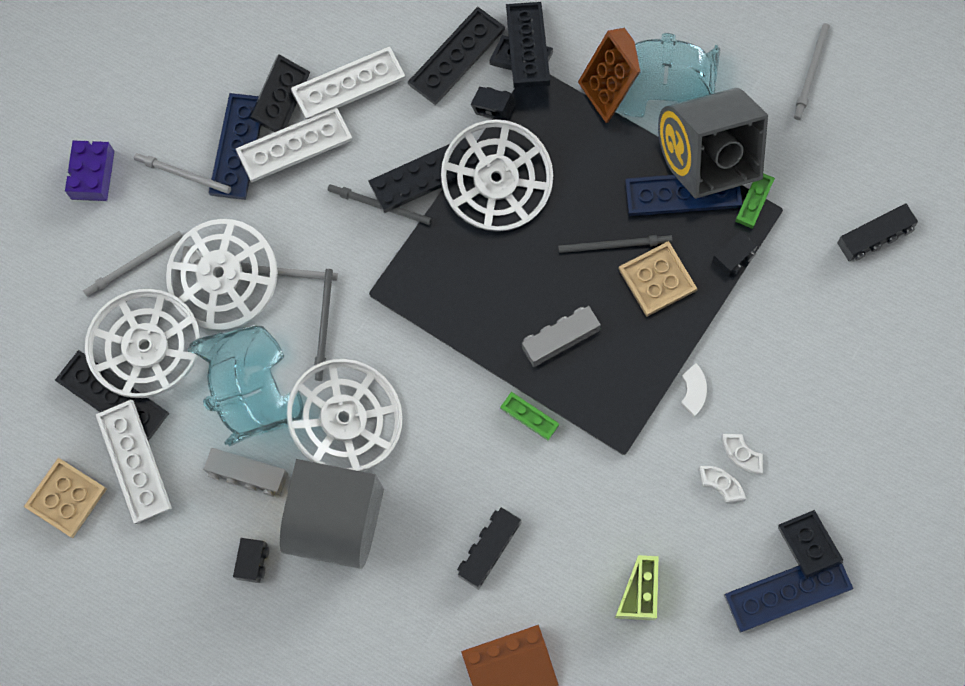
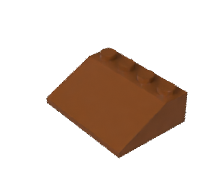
[578,27,640,123]
[461,624,559,686]

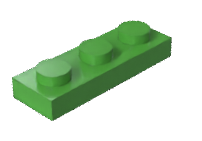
[735,173,775,229]
[500,392,559,441]

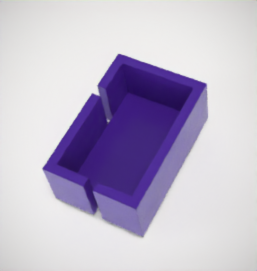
[65,140,115,201]

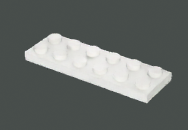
[291,46,405,119]
[236,107,352,183]
[96,400,172,524]

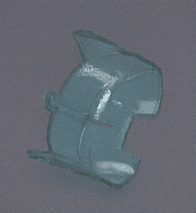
[616,33,720,117]
[187,325,303,447]

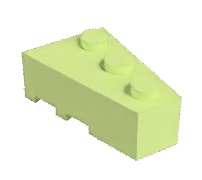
[615,555,659,621]

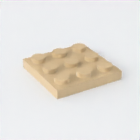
[619,241,697,317]
[24,458,107,538]

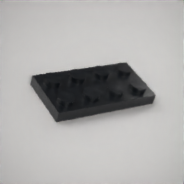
[249,54,310,132]

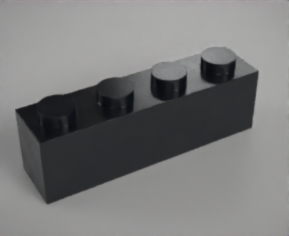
[837,203,918,261]
[457,507,522,590]

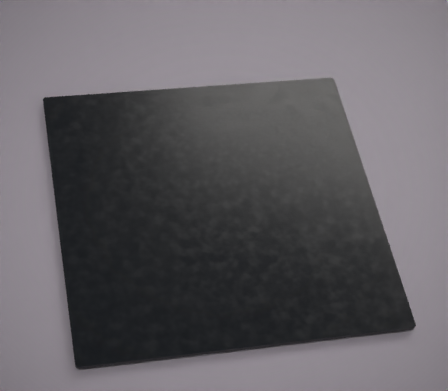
[369,75,783,455]

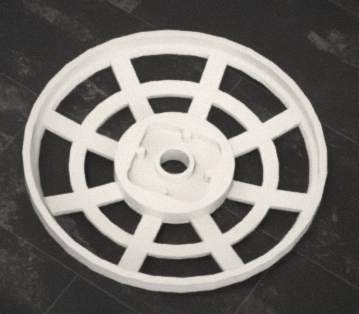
[441,120,553,231]
[166,219,278,330]
[85,289,200,398]
[287,359,403,471]

